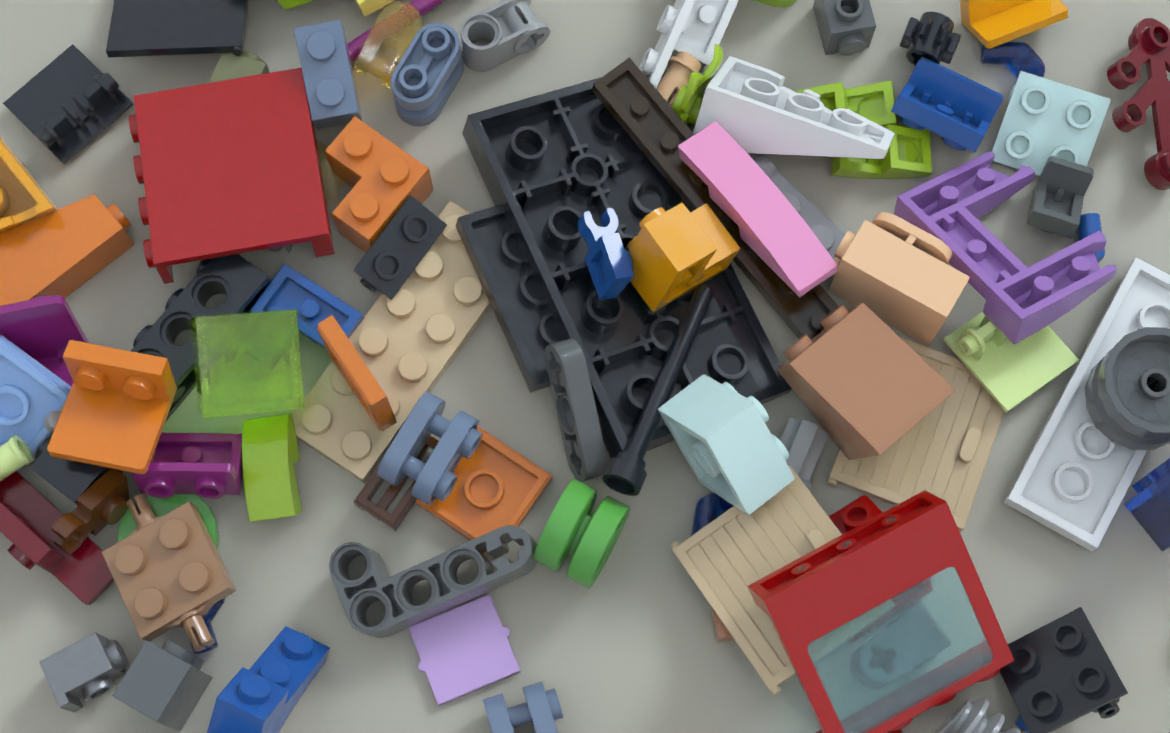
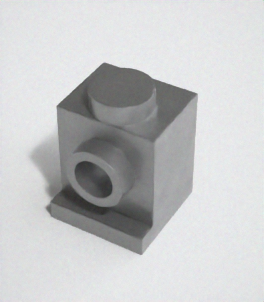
[39,632,129,713]

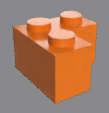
[325,116,433,253]

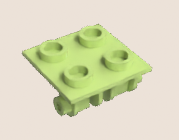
[943,312,1079,413]

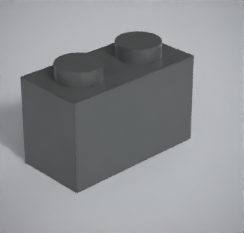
[112,639,213,731]

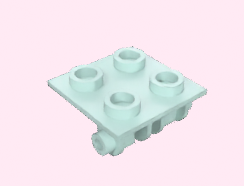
[992,71,1111,176]

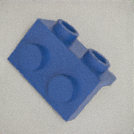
[891,57,1003,153]

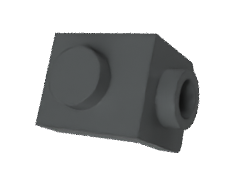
[1027,156,1094,239]

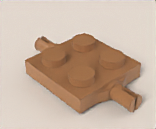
[102,494,236,652]

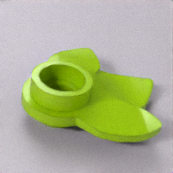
[672,44,724,128]

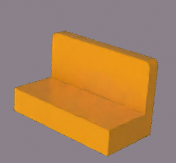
[960,0,1068,48]

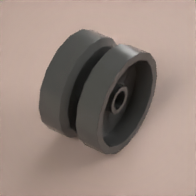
[1085,327,1170,450]

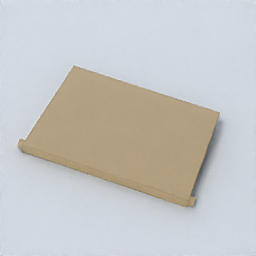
[827,337,1004,531]
[670,466,894,695]

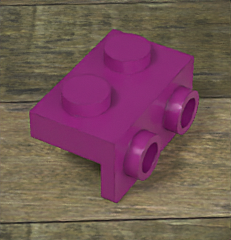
[131,433,243,499]

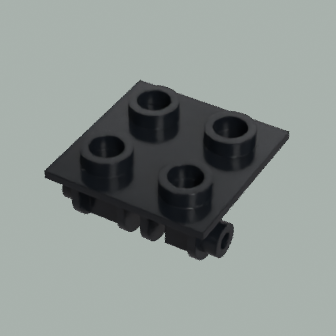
[3,44,134,164]
[999,607,1128,733]

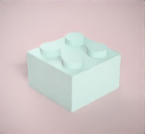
[658,374,795,516]

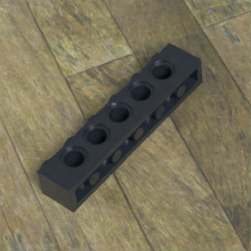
[29,254,271,505]

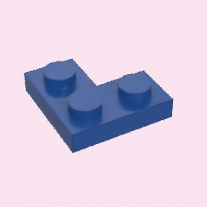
[229,263,364,371]

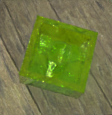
[190,308,305,418]

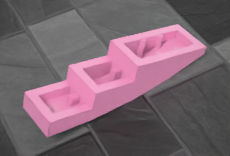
[678,121,838,297]

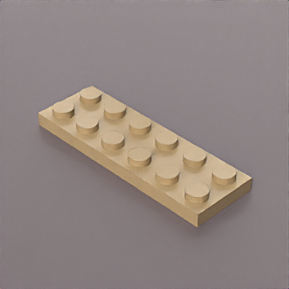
[292,200,492,483]

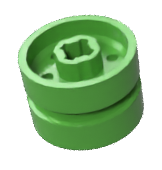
[534,478,631,589]

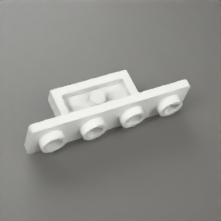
[639,0,739,88]

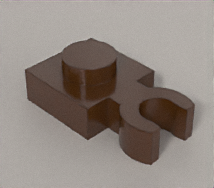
[51,468,130,555]

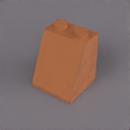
[776,303,955,460]

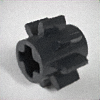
[900,11,961,66]

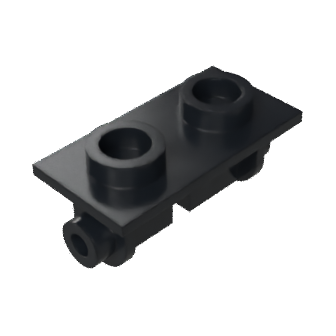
[353,195,447,300]

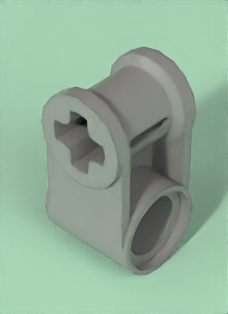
[460,0,550,72]

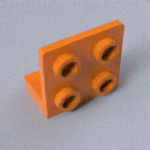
[47,340,177,474]

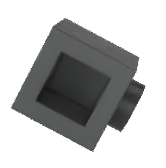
[813,0,876,55]

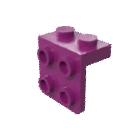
[0,295,89,387]

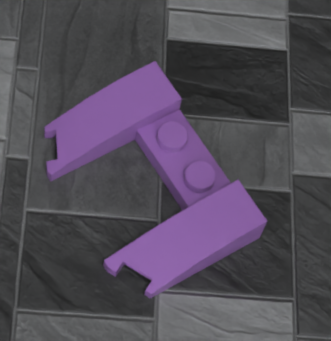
[894,151,1117,345]

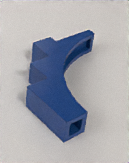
[207,626,330,733]

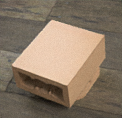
[828,212,970,347]

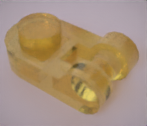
[352,2,423,89]

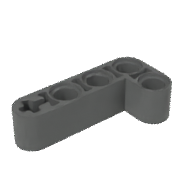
[329,525,538,638]

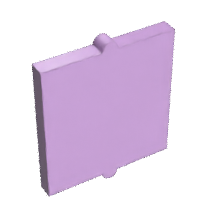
[408,594,521,706]

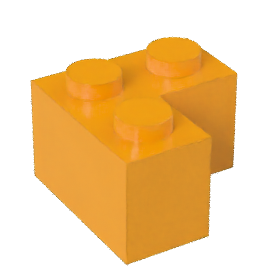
[627,203,740,312]

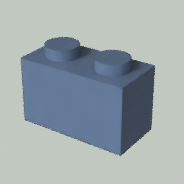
[294,20,363,129]

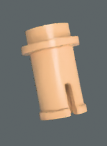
[656,51,702,107]

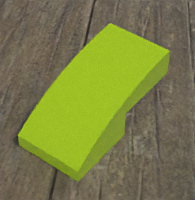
[797,80,899,127]
[831,124,932,179]
[242,413,302,522]

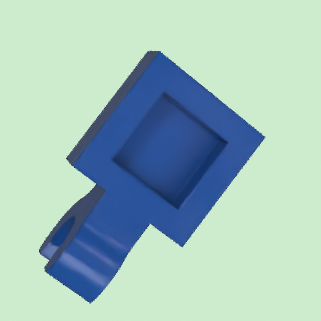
[577,208,634,300]

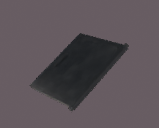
[106,0,248,58]

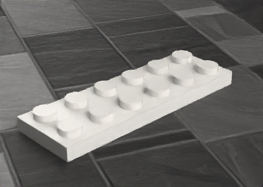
[1003,257,1170,552]

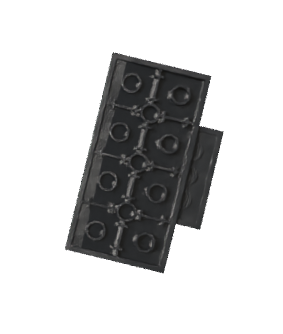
[455,77,792,458]

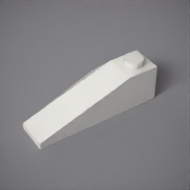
[693,56,895,159]

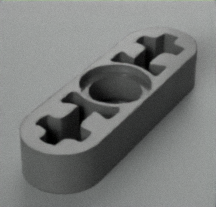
[545,338,608,482]

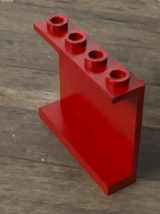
[128,68,335,284]

